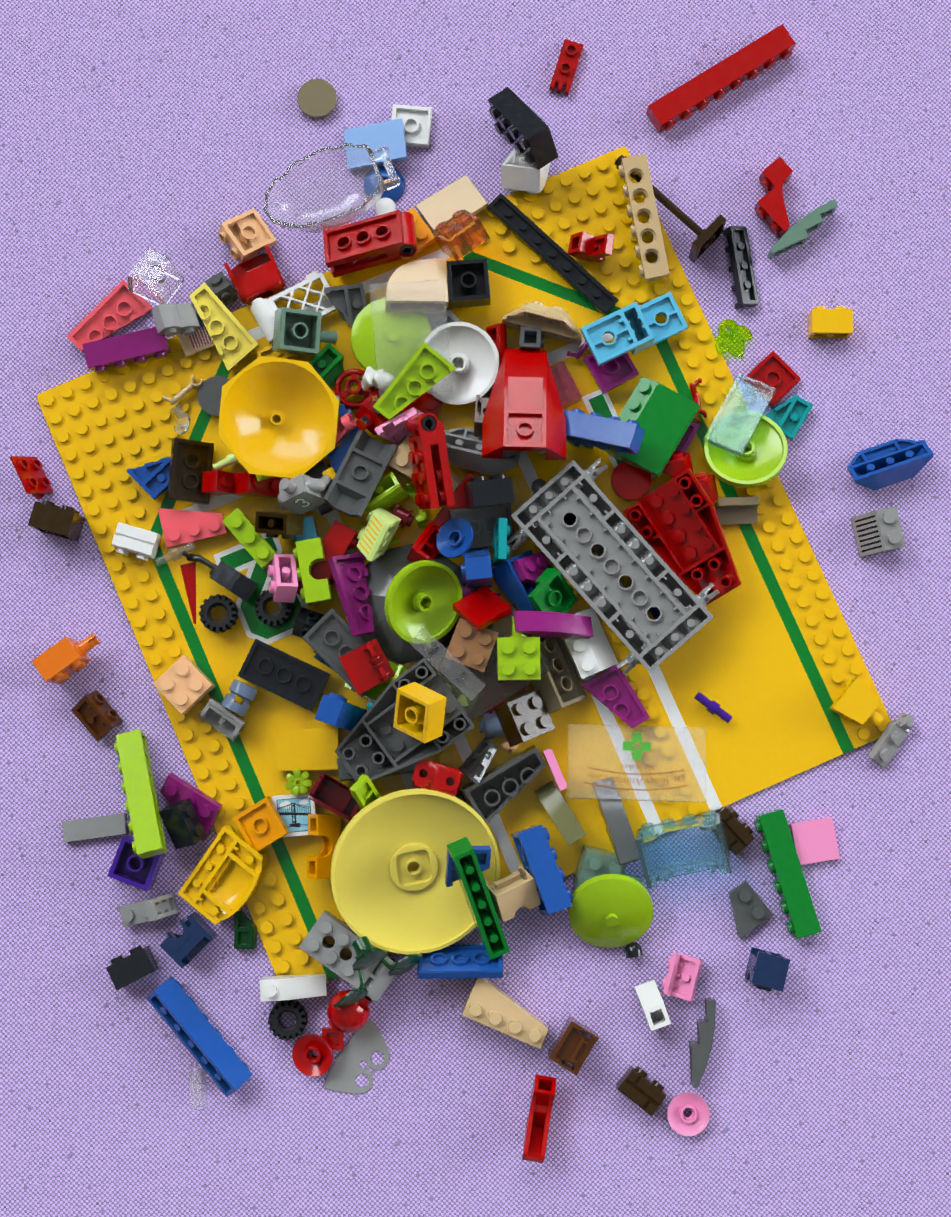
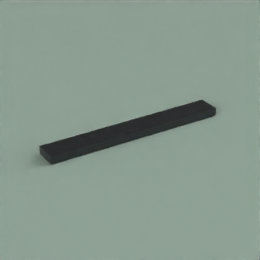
[487,193,619,316]

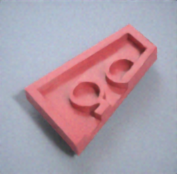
[158,508,228,549]

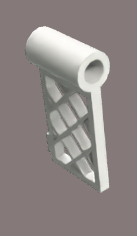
[250,271,337,344]

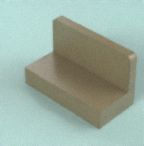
[715,496,760,525]

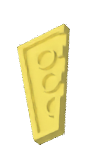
[190,282,259,372]

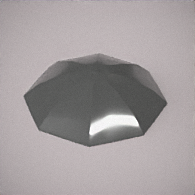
[360,544,466,665]

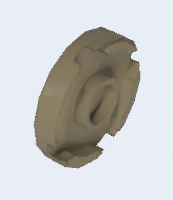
[297,79,337,119]

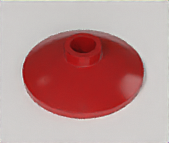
[292,1034,333,1077]

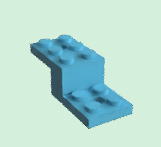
[580,292,688,366]

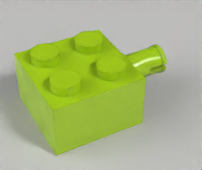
[497,616,541,681]

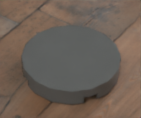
[197,376,229,417]

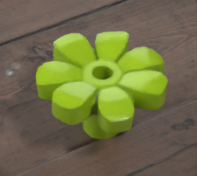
[285,769,312,796]

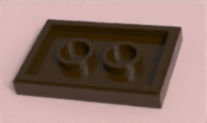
[167,438,214,505]

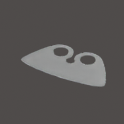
[325,1020,390,1094]

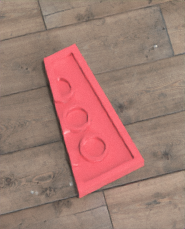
[66,279,153,352]

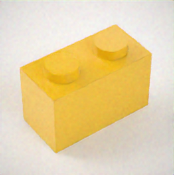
[808,306,853,338]

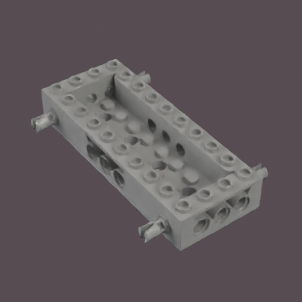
[507,458,720,675]

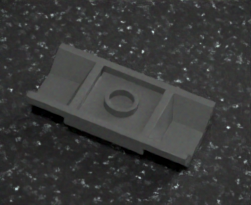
[323,429,397,518]

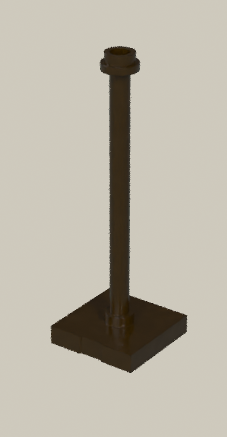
[614,155,726,262]

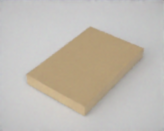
[416,175,488,238]

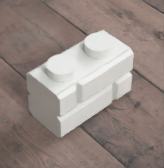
[111,522,162,561]

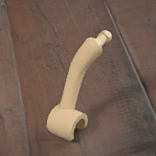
[162,375,204,405]

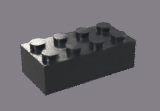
[488,87,558,170]

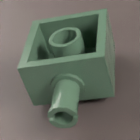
[272,307,338,357]
[572,845,642,890]

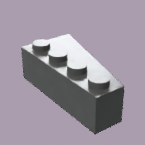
[462,745,546,824]

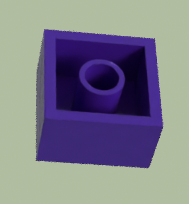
[108,835,166,891]

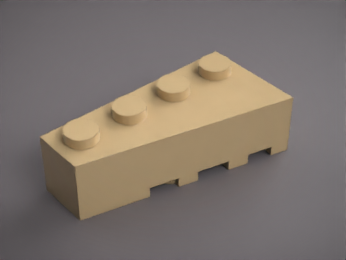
[462,978,549,1049]

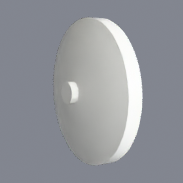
[424,322,500,405]

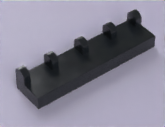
[722,226,759,309]

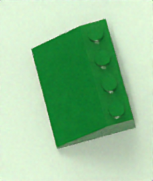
[606,376,700,477]

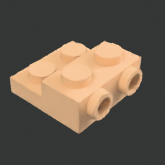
[218,208,277,264]

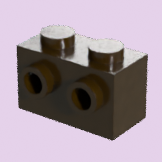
[255,512,304,539]

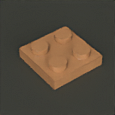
[445,618,499,673]

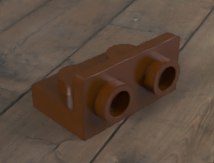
[71,690,123,742]

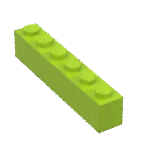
[114,729,167,859]

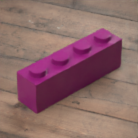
[82,327,171,373]

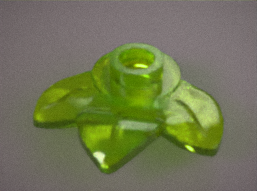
[715,319,753,357]

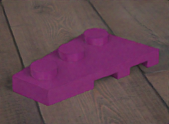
[582,665,650,729]
[160,773,223,841]

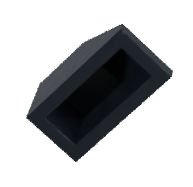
[210,561,258,602]

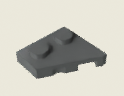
[324,283,367,327]
[459,737,498,785]
[729,880,772,939]

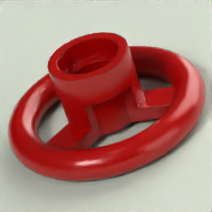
[334,369,375,409]

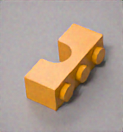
[306,814,342,879]

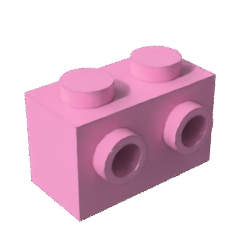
[267,554,298,603]

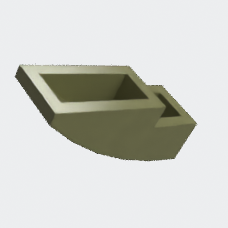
[534,780,587,846]

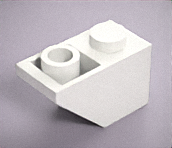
[634,980,671,1031]

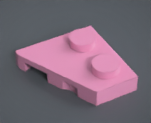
[374,407,424,445]

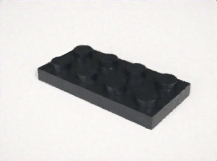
[237,639,331,712]

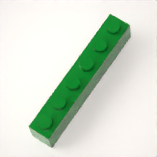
[754,809,822,939]
[447,837,510,960]

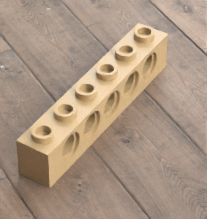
[618,153,670,282]

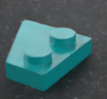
[764,395,813,441]
[491,518,510,567]

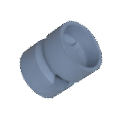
[221,679,258,717]

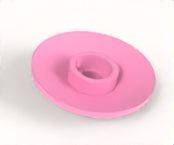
[667,1092,710,1136]

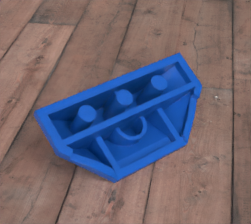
[847,439,934,490]

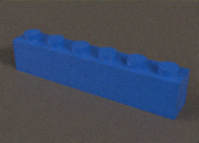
[146,976,252,1097]

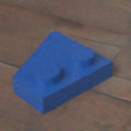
[127,457,171,500]

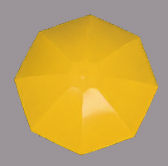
[218,356,339,478]

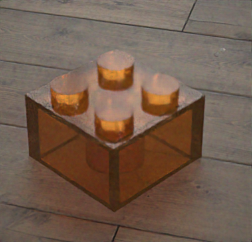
[432,209,490,261]

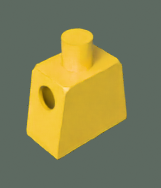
[829,677,884,727]

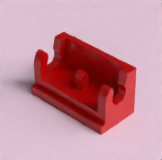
[407,521,440,563]

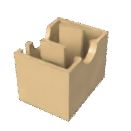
[485,865,541,922]

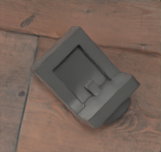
[205,271,238,306]

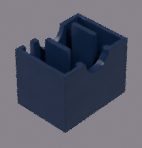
[160,912,217,968]
[744,947,790,992]

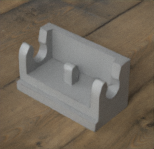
[200,698,247,742]

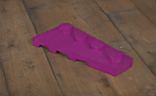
[328,553,374,637]

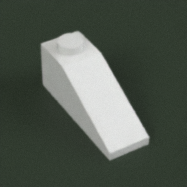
[260,974,327,1002]

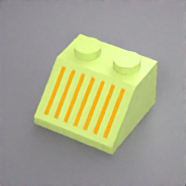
[357,507,402,562]

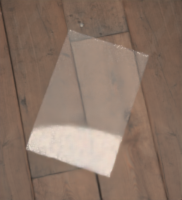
[369,279,453,397]

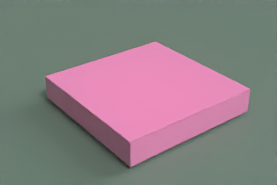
[542,749,567,791]
[790,817,840,865]

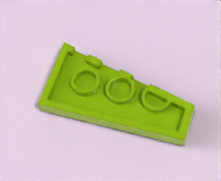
[372,342,456,420]

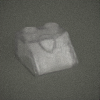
[128,247,185,305]

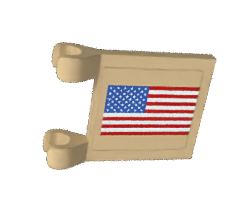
[177,310,215,357]

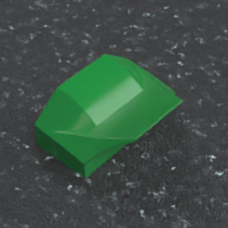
[309,343,344,389]

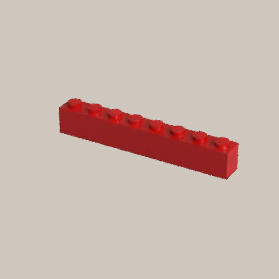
[646,24,796,133]

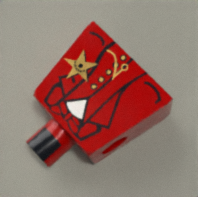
[355,388,403,435]

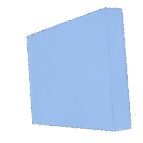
[344,118,408,171]

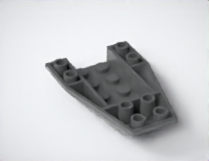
[335,658,475,782]

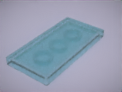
[704,374,776,457]

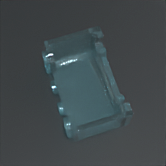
[636,810,732,889]

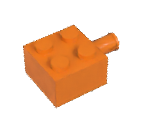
[32,633,101,684]

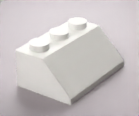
[562,608,618,680]

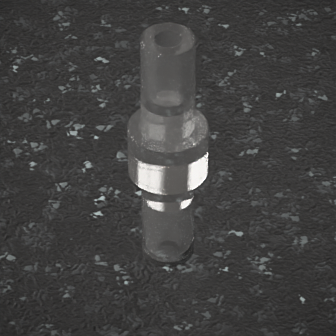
[155,542,196,566]

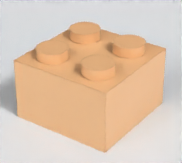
[153,655,216,715]

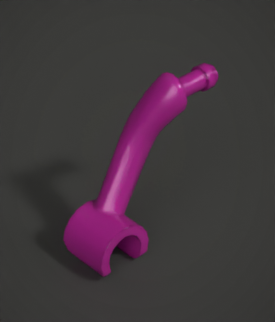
[567,341,588,359]

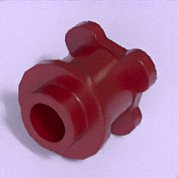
[392,503,415,529]

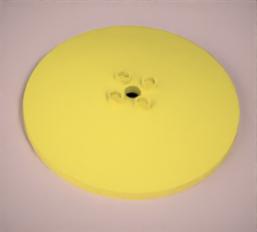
[330,788,500,955]

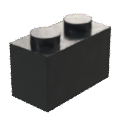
[159,798,206,849]
[106,945,159,990]

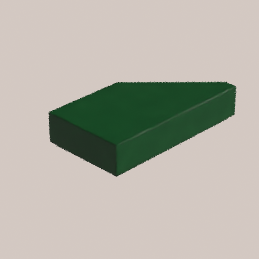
[234,909,257,949]

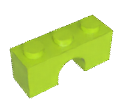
[222,508,277,571]
[293,537,333,606]

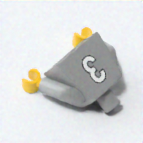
[278,467,336,514]

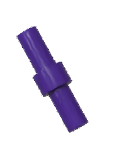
[694,692,732,723]

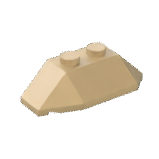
[502,301,582,345]

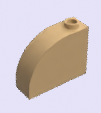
[385,258,448,313]

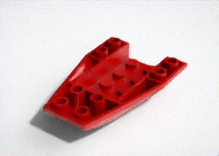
[482,349,566,461]
[623,467,742,605]

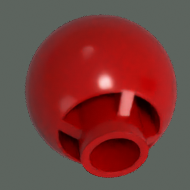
[327,990,372,1033]

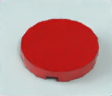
[611,462,652,501]

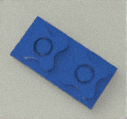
[417,944,503,979]

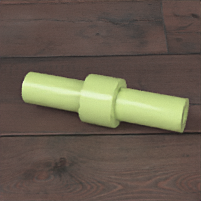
[213,453,239,470]

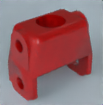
[224,244,286,305]
[412,759,463,796]

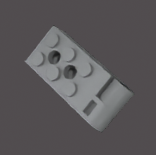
[299,910,397,1002]

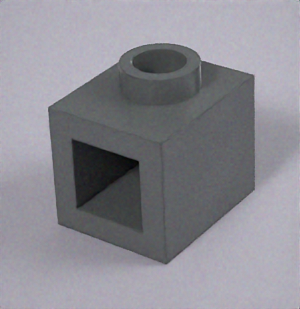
[519,327,545,350]

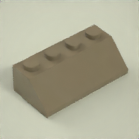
[525,634,587,714]

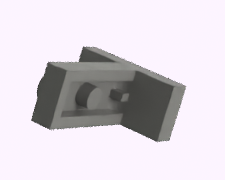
[119,892,179,927]

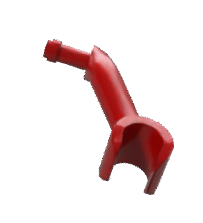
[690,378,707,424]

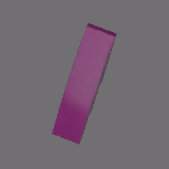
[513,611,593,639]

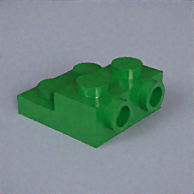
[528,568,578,613]

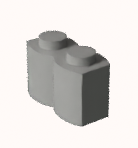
[152,303,200,337]

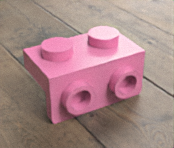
[662,952,703,1002]

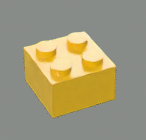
[393,682,447,743]

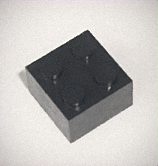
[446,258,490,308]
[464,474,515,508]

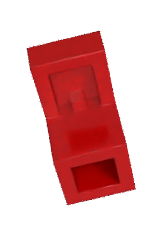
[568,231,614,262]

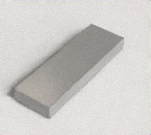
[62,813,128,843]

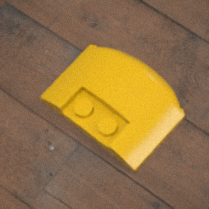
[177,826,263,925]

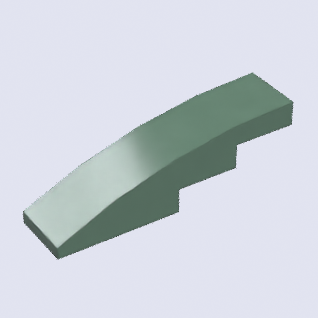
[767,199,838,259]

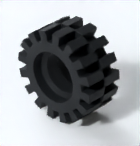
[254,590,293,627]
[199,594,239,633]
[268,1000,308,1040]

